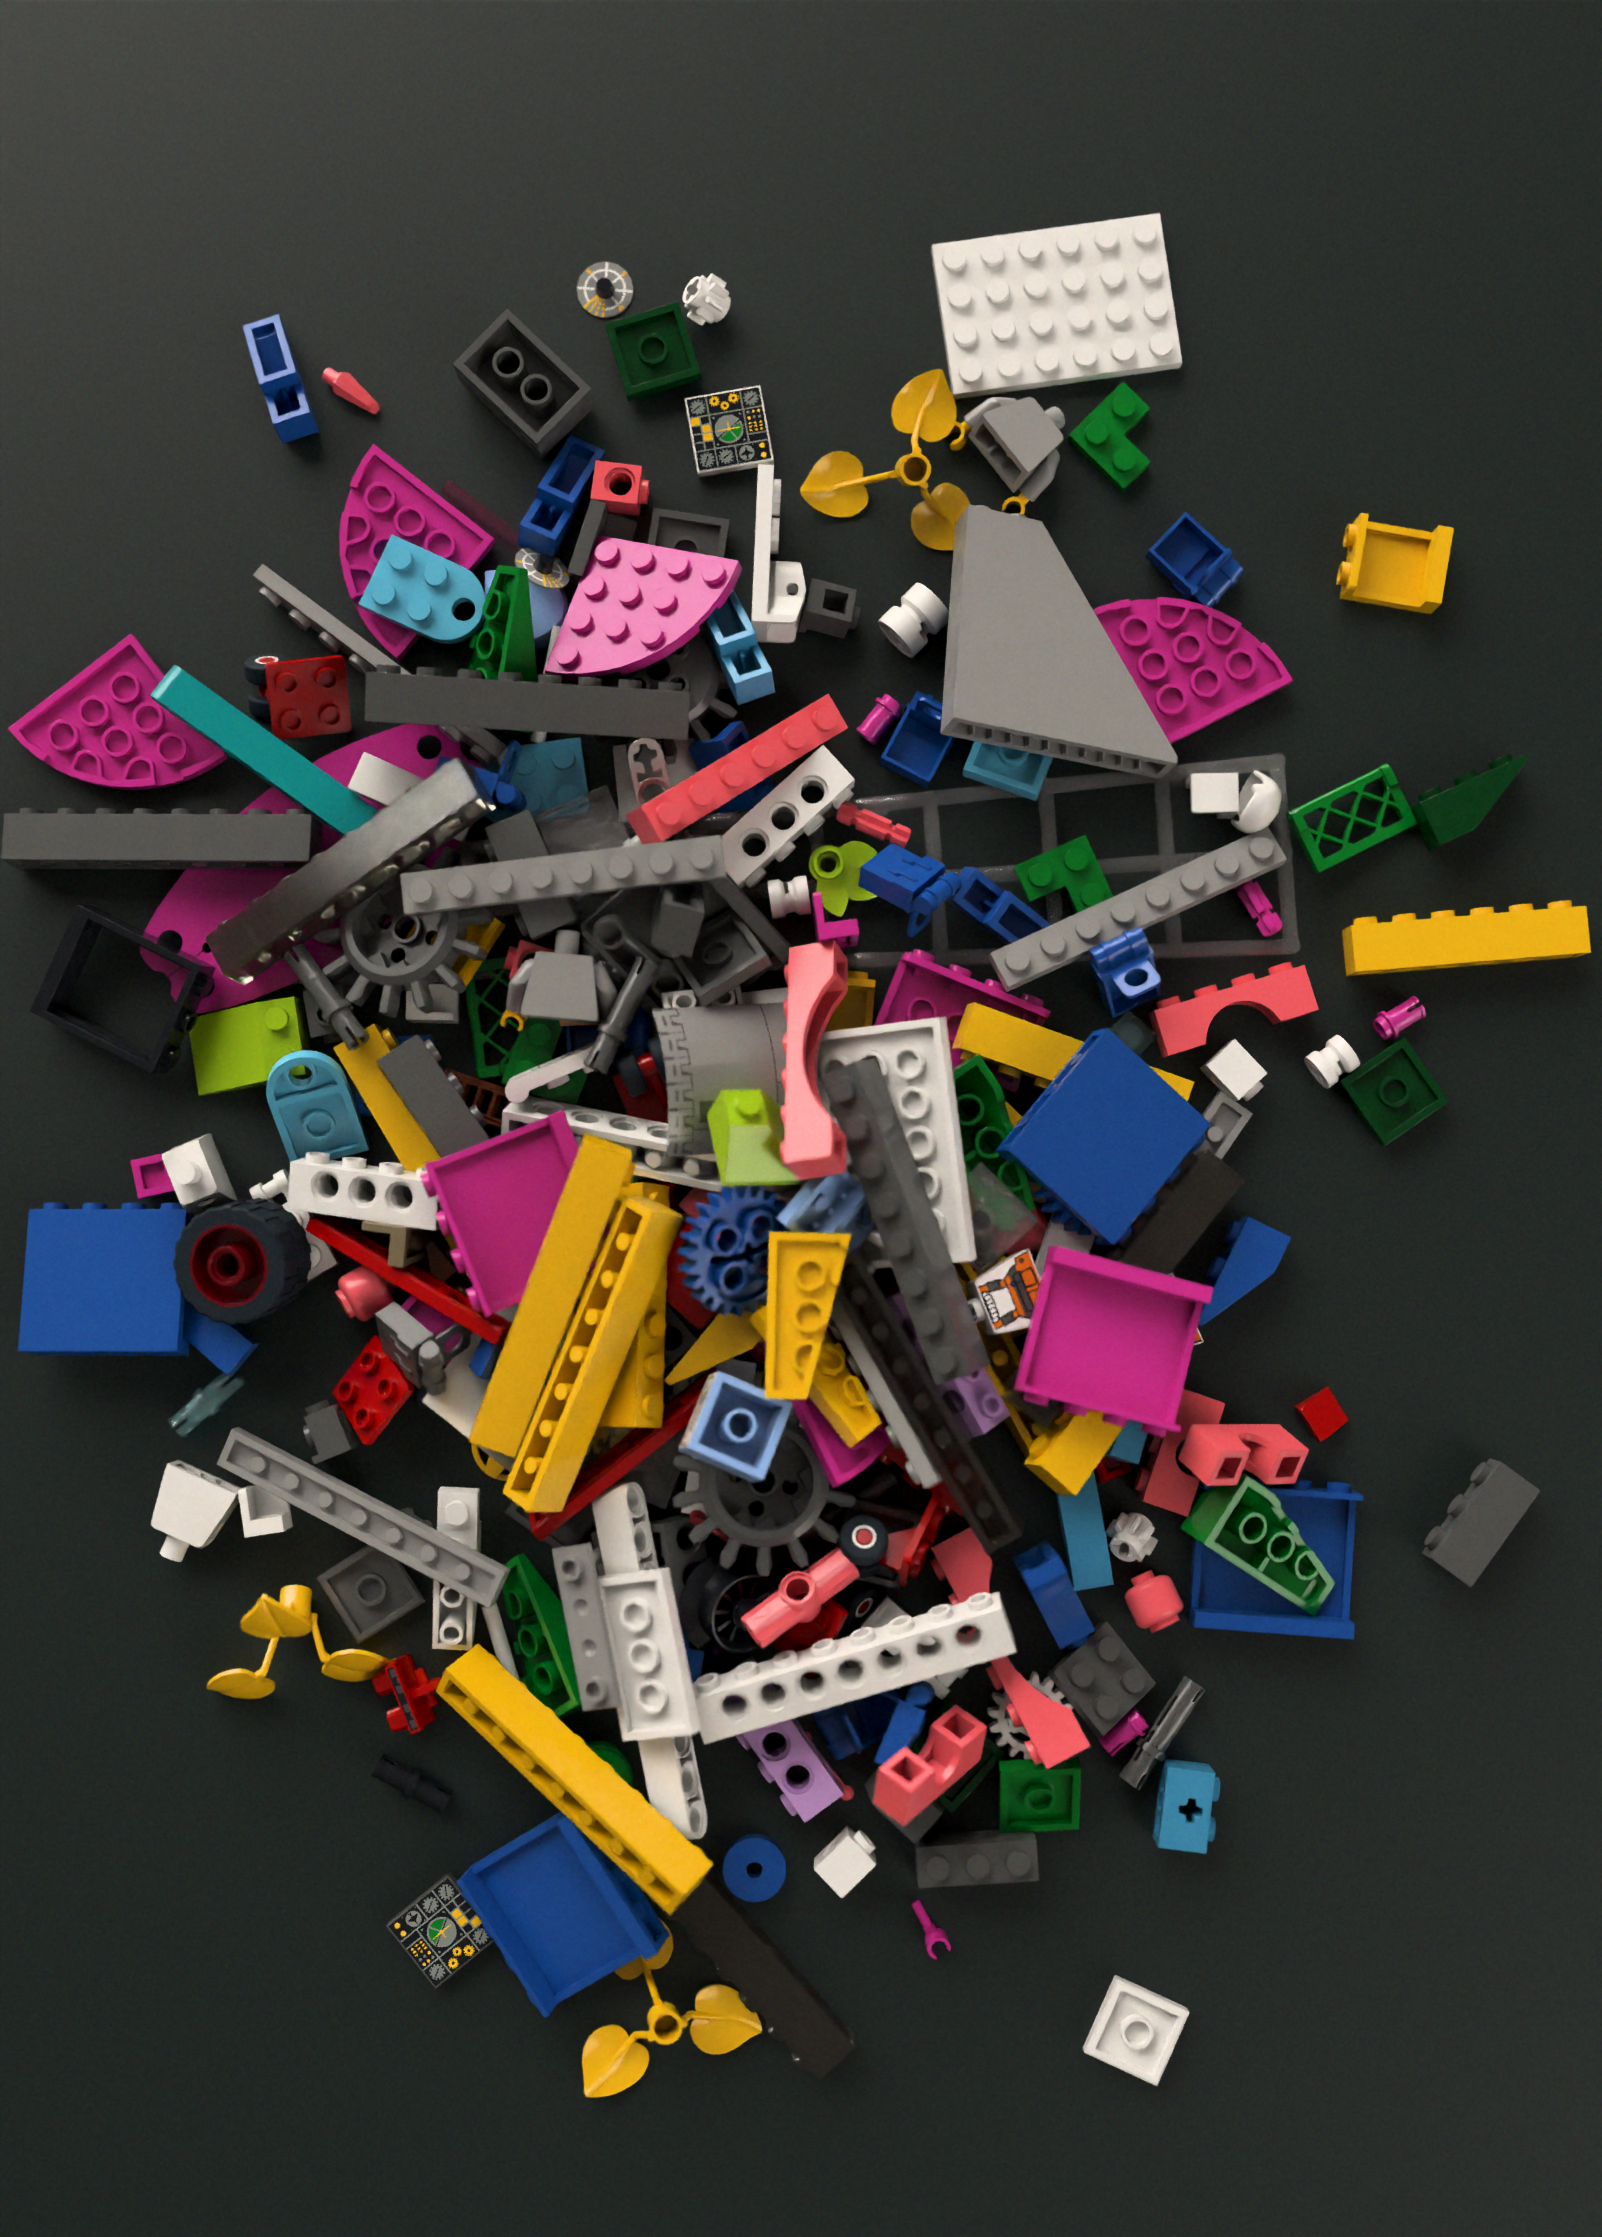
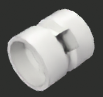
[877,583,949,658]

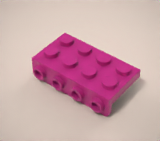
[873,949,1051,1093]

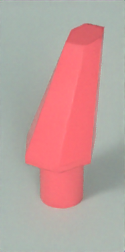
[322,367,380,415]

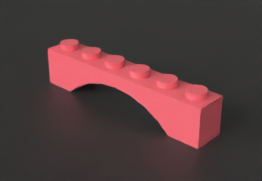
[625,693,848,844]
[780,939,848,1180]
[929,1526,1090,1769]

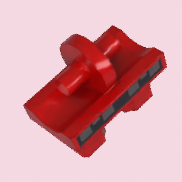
[372,1653,441,1735]

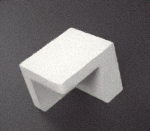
[1185,772,1239,819]
[405,984,460,1024]
[238,1485,293,1538]

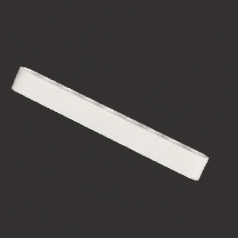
[592,1482,707,1839]

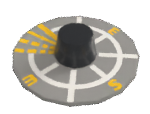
[576,262,634,318]
[515,548,569,590]

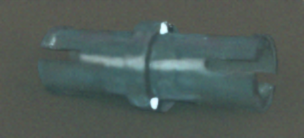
[168,1371,245,1438]

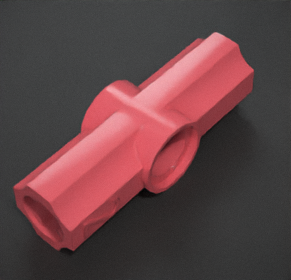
[741,1546,860,1649]

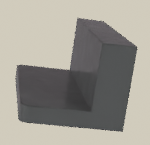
[567,499,638,585]

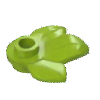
[809,841,878,917]

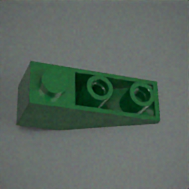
[1411,754,1528,852]

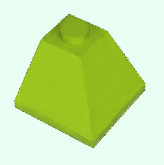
[707,1089,801,1187]

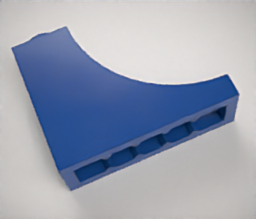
[1012,1540,1095,1650]

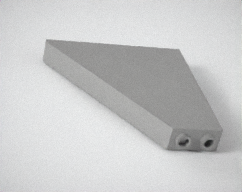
[940,504,1178,779]

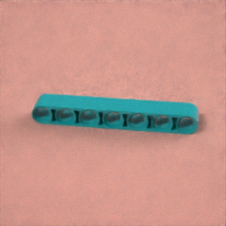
[150,665,393,855]

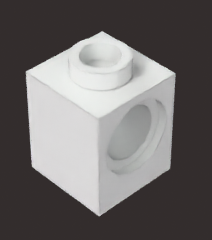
[1199,1039,1267,1102]
[814,1825,876,1898]

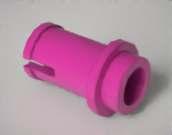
[856,693,903,745]
[1373,996,1426,1040]
[1097,1707,1149,1757]

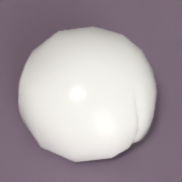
[1231,770,1282,834]

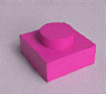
[130,1153,175,1199]

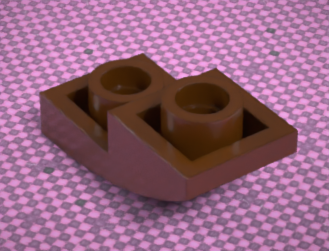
[426,1240,468,1296]

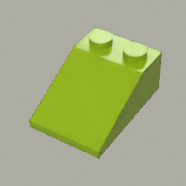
[189,996,312,1096]

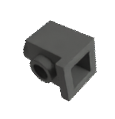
[798,578,860,639]
[303,1399,359,1464]

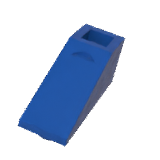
[1198,1216,1291,1326]

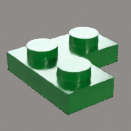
[1067,382,1151,493]
[1013,835,1114,914]
[501,1018,588,1105]

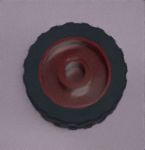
[173,1198,312,1325]

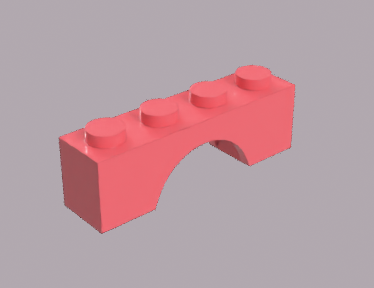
[1148,961,1319,1058]

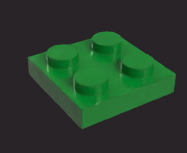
[998,1757,1081,1833]

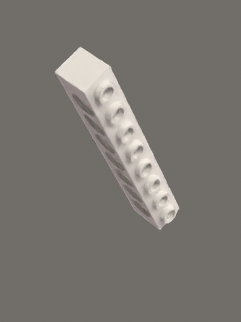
[501,1096,809,1206]
[692,1592,1016,1745]

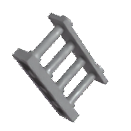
[552,1530,622,1711]

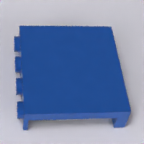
[995,1028,1211,1246]
[18,1203,196,1356]
[1188,1476,1363,1640]
[457,1811,670,2018]

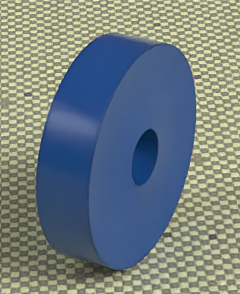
[723,1834,786,1902]

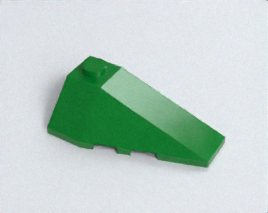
[461,565,538,734]
[952,1054,1036,1231]
[1180,1473,1335,1616]
[502,1553,583,1719]

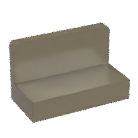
[361,1220,434,1268]

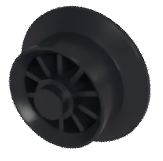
[679,1547,779,1655]

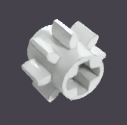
[683,273,731,326]
[1105,1512,1158,1562]

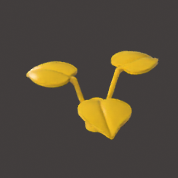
[800,369,971,550]
[206,1585,396,1699]
[582,1918,762,2098]

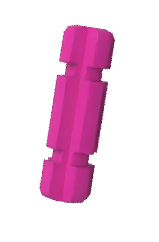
[1234,880,1283,937]

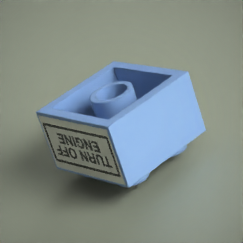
[678,1371,793,1482]

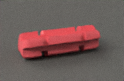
[836,801,911,848]

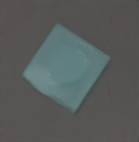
[1110,1011,1157,1056]

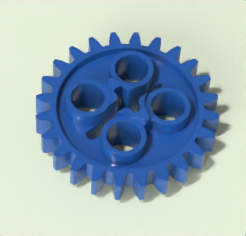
[677,1186,791,1317]

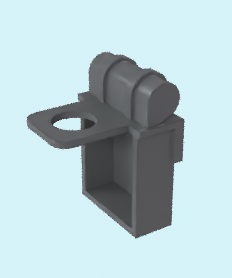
[375,1301,471,1396]

